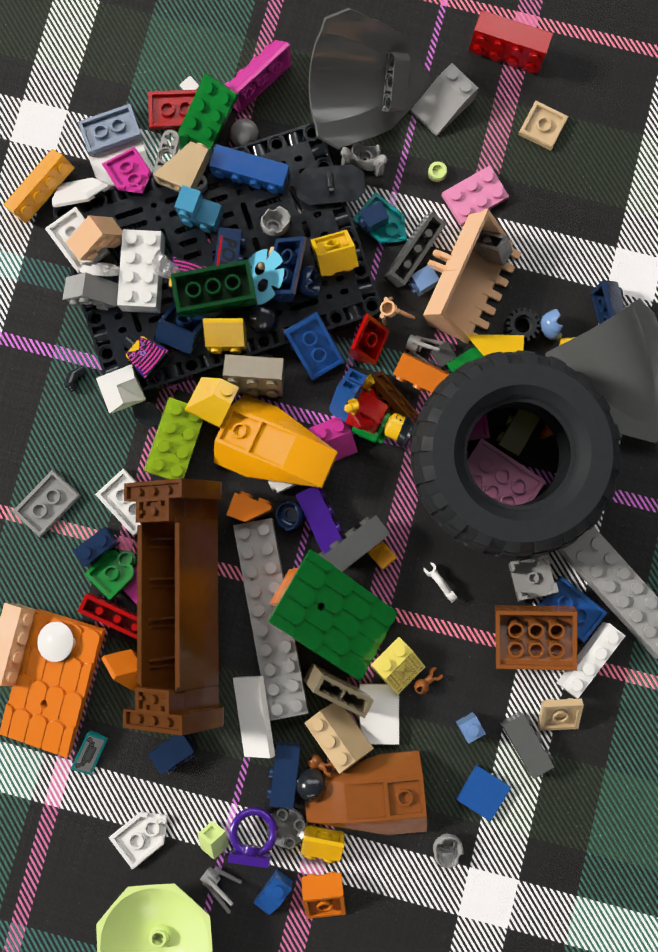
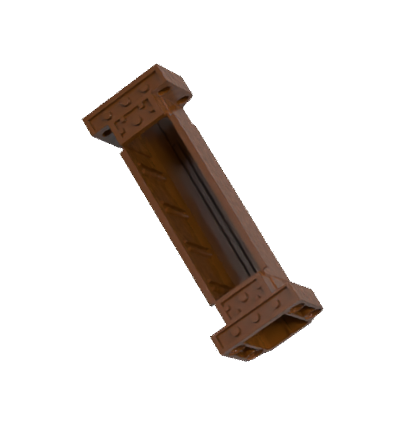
[123,478,224,736]

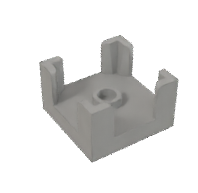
[509,553,559,602]

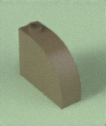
[303,663,374,718]

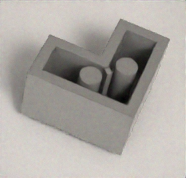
[62,272,118,310]

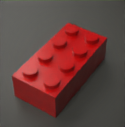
[469,10,553,74]

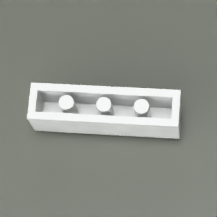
[557,622,625,699]

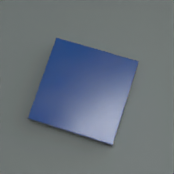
[456,764,511,822]

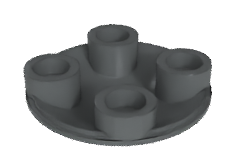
[267,808,306,849]

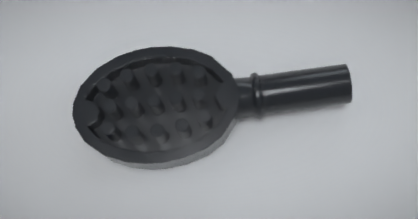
[133,401,162,427]

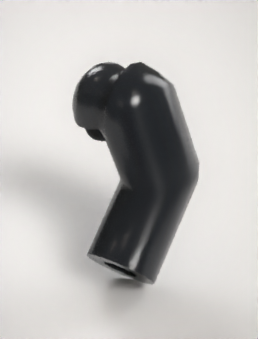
[64,365,87,392]

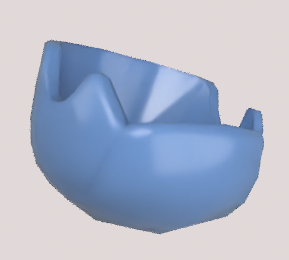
[540,309,563,340]

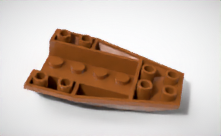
[305,750,427,835]

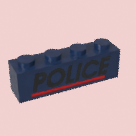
[214,227,246,310]

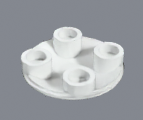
[38,622,76,662]

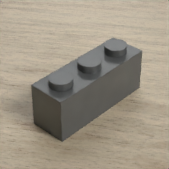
[500,711,554,779]

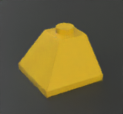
[185,377,239,428]

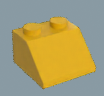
[311,230,359,276]
[203,318,247,354]
[300,824,344,863]

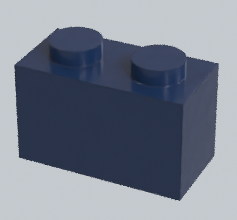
[72,527,120,567]
[148,734,197,774]

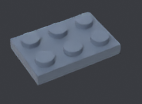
[78,104,142,156]

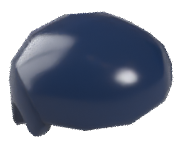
[298,266,321,297]
[276,501,304,531]

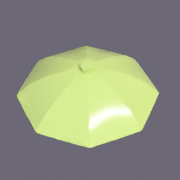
[96,883,213,952]

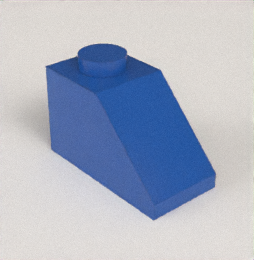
[253,869,293,915]

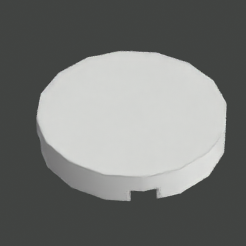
[80,262,120,276]

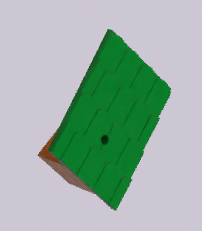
[267,549,398,681]

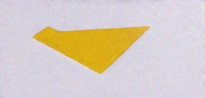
[466,334,524,356]

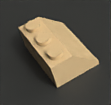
[305,703,374,774]

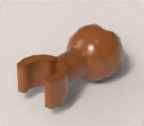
[414,667,443,695]
[307,754,336,779]

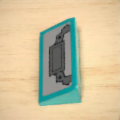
[71,730,108,775]

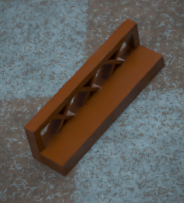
[360,371,419,445]

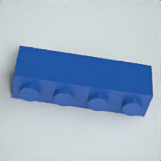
[209,144,290,194]

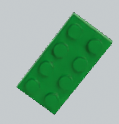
[174,73,239,154]

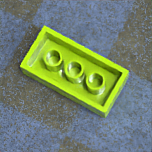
[144,397,203,479]

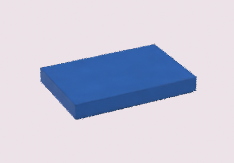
[284,312,345,380]
[537,576,608,643]

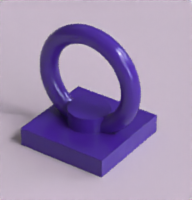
[228,807,277,868]

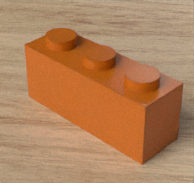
[393,351,450,395]

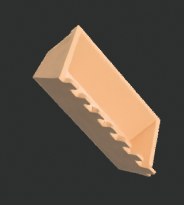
[423,209,521,344]

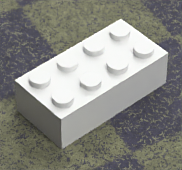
[117,229,165,313]

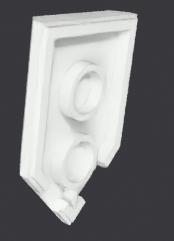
[52,178,110,207]
[109,812,168,870]

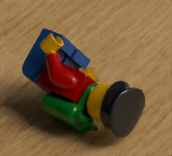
[329,368,416,450]

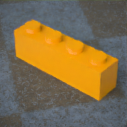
[3,149,75,224]

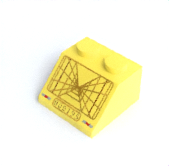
[370,637,425,695]

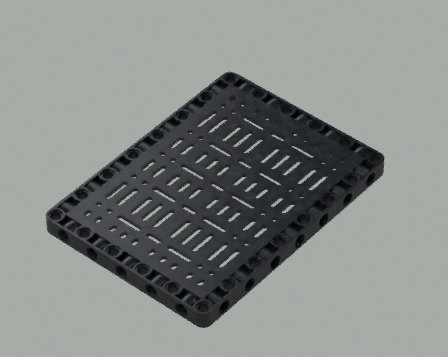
[53,123,381,395]

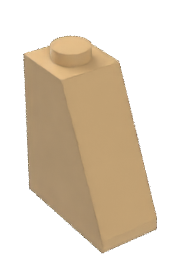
[154,142,211,192]

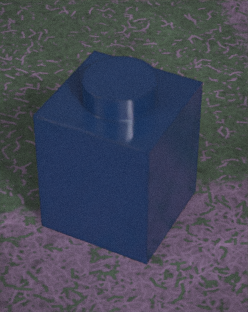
[358,201,389,234]

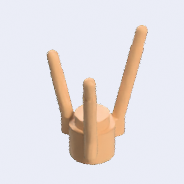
[380,297,415,326]

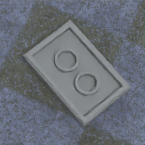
[12,470,81,538]

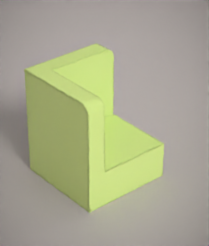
[198,821,228,860]

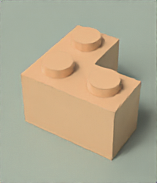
[66,215,122,261]

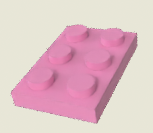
[441,165,509,226]

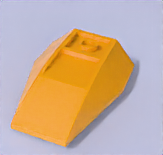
[214,394,338,488]

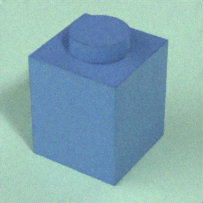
[409,265,439,296]
[456,712,486,744]

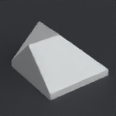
[96,364,146,414]

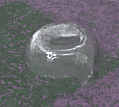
[152,250,180,279]

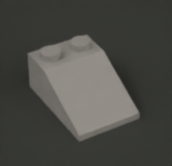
[411,63,478,136]

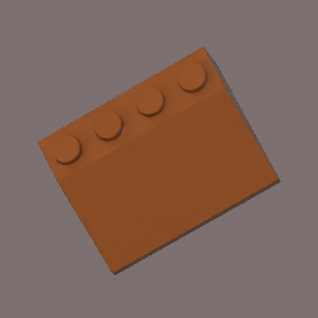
[495,605,577,671]

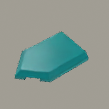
[352,192,407,243]

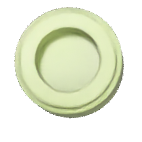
[428,162,447,182]

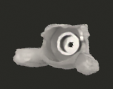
[341,142,388,176]

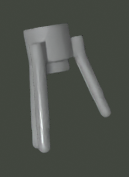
[405,335,453,364]
[200,866,242,914]

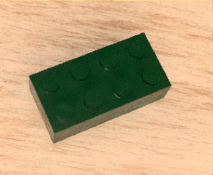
[170,259,258,319]

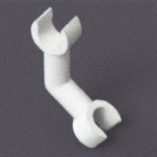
[424,563,458,603]

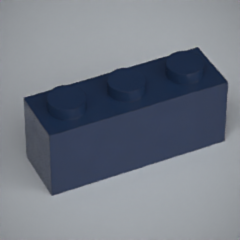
[267,741,301,809]

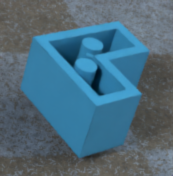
[174,185,224,233]

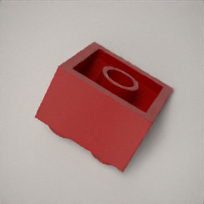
[348,313,390,365]

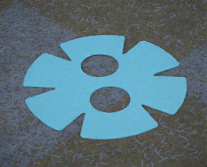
[249,249,284,305]

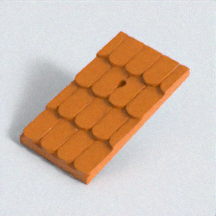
[0,609,106,758]

